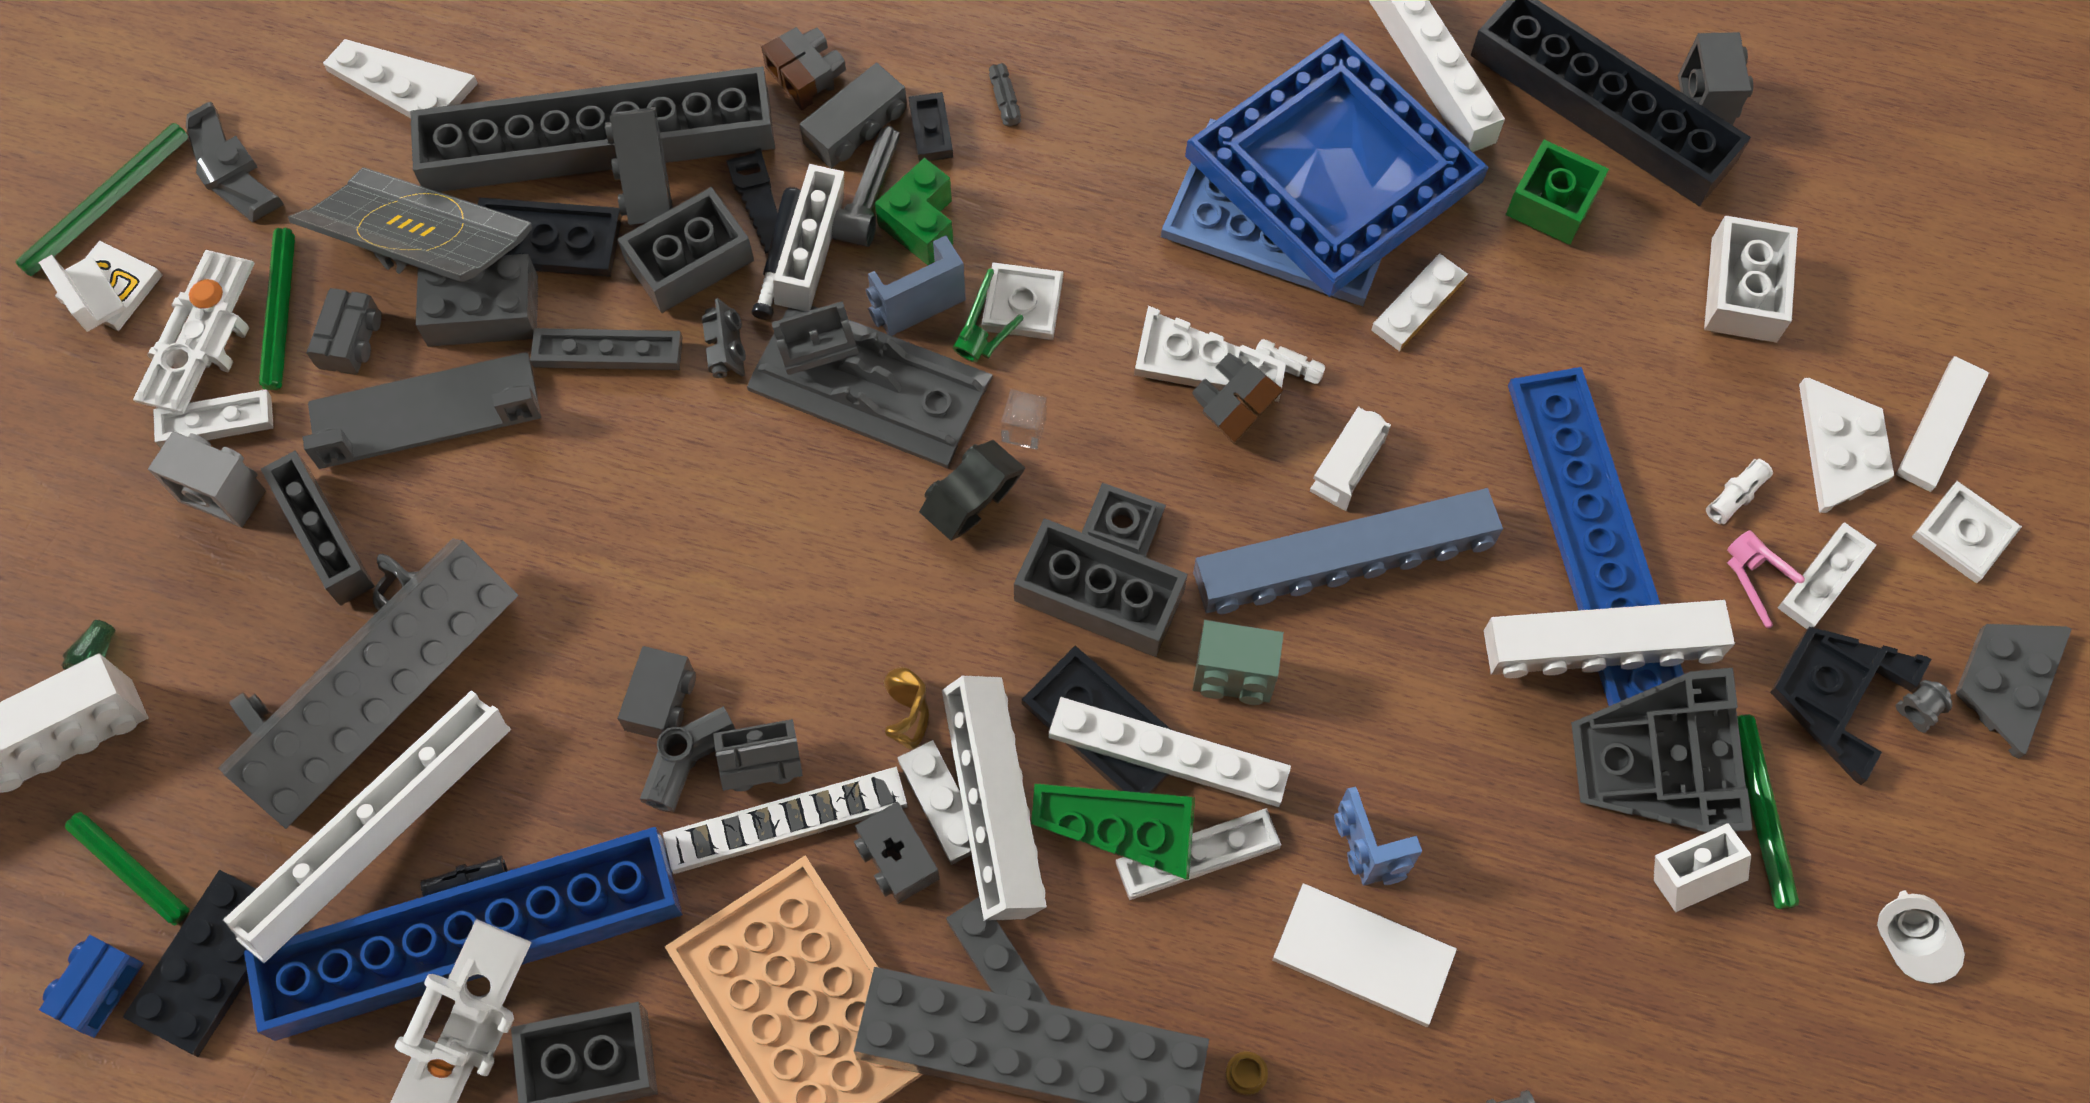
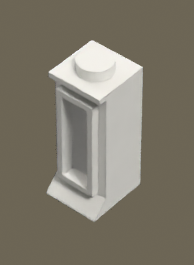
[1310,407,1391,511]

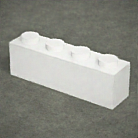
[773,164,844,312]

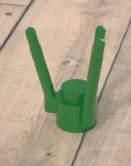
[953,268,1024,363]

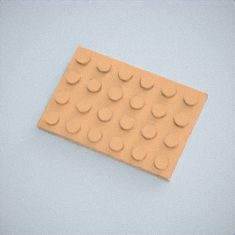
[665,855,923,1103]

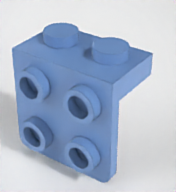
[1334,787,1422,885]

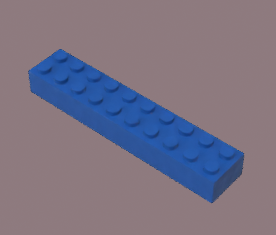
[244,827,683,1041]

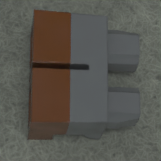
[761,27,846,110]
[1192,353,1283,444]

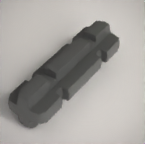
[989,63,1021,127]

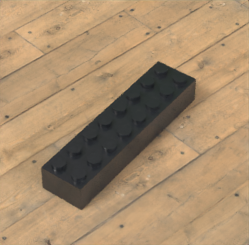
[1470,0,1751,207]

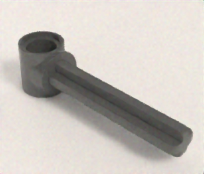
[832,126,900,247]

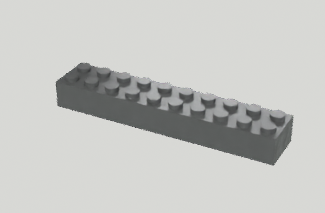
[410,66,776,192]

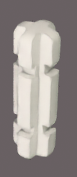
[1256,339,1325,384]

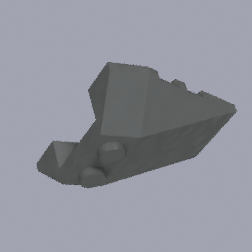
[1571,667,1753,832]

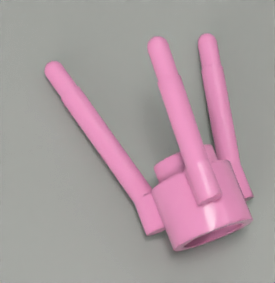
[1727,530,1805,628]

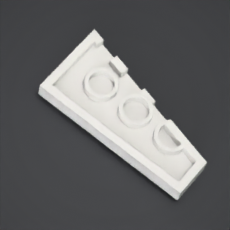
[323,39,478,119]
[1134,306,1286,402]

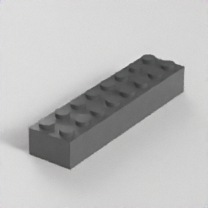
[218,538,519,829]
[854,967,1209,1103]

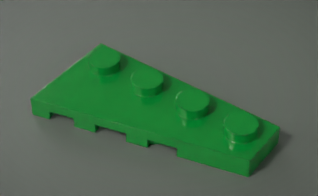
[1031,784,1195,879]

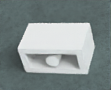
[1654,823,1751,912]

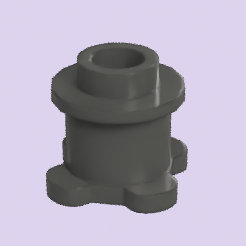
[1895,680,1953,733]

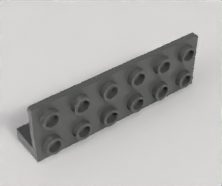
[302,352,541,469]

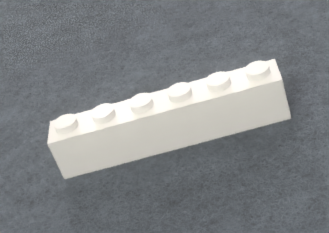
[1369,0,1505,152]
[1484,600,1735,678]
[942,676,1047,921]

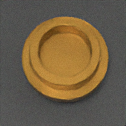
[1226,1051,1268,1095]

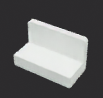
[39,255,126,332]

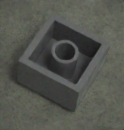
[1678,32,1754,125]

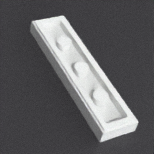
[1896,356,1989,492]
[1116,808,1281,900]

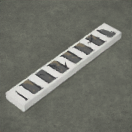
[663,766,908,874]

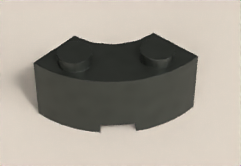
[919,440,1025,541]

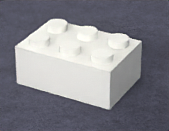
[1704,216,1798,343]

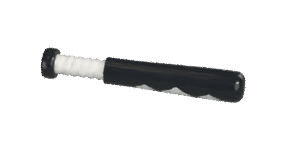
[751,187,801,320]

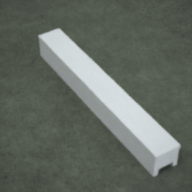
[223,691,511,963]

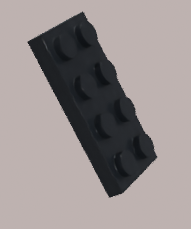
[478,197,622,277]
[1022,645,1171,793]
[123,870,256,1057]

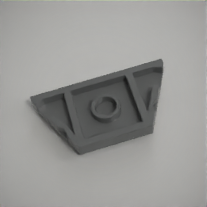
[1955,624,2072,759]

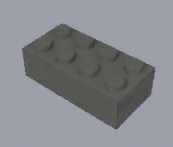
[1014,518,1188,657]

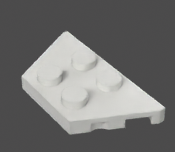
[1799,378,1894,513]

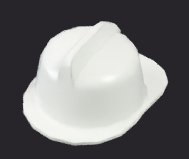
[1877,890,1965,984]

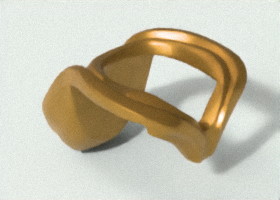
[884,667,929,750]

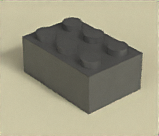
[618,187,754,313]
[416,254,538,347]
[511,1002,658,1103]

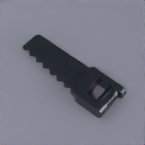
[726,148,778,254]

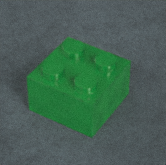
[1506,139,1609,245]

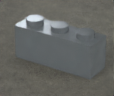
[800,62,907,169]
[605,107,673,225]

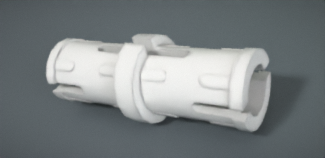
[1706,459,1773,524]

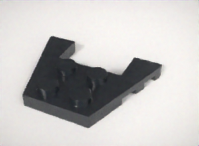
[1770,627,1932,785]

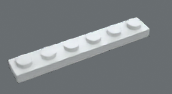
[1049,697,1291,807]

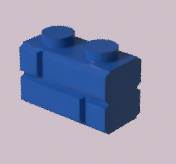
[39,934,144,1038]

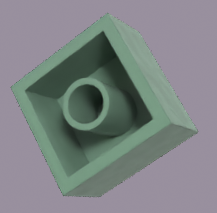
[1192,620,1284,705]

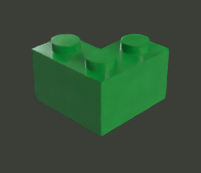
[875,158,953,265]

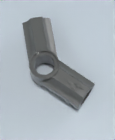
[640,706,735,812]

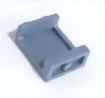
[866,236,966,336]

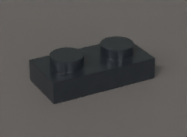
[909,92,953,162]

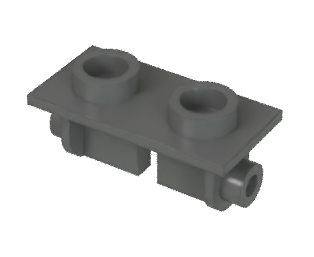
[702,298,746,378]

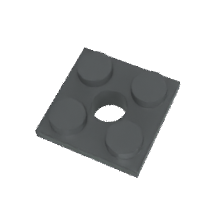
[1082,483,1166,557]

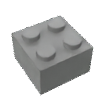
[148,431,266,528]

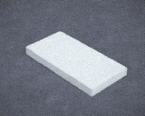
[1272,883,1457,1027]

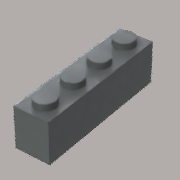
[261,450,375,606]

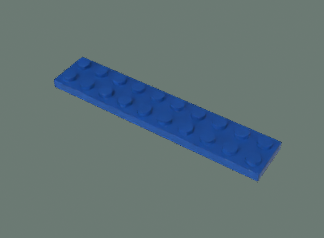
[1508,367,1684,706]

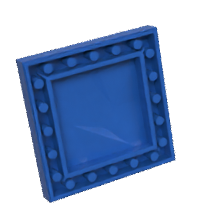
[1185,33,1489,297]

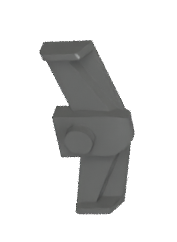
[186,102,284,222]

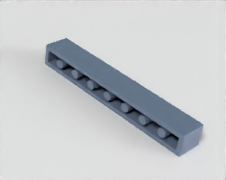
[1193,488,1503,614]

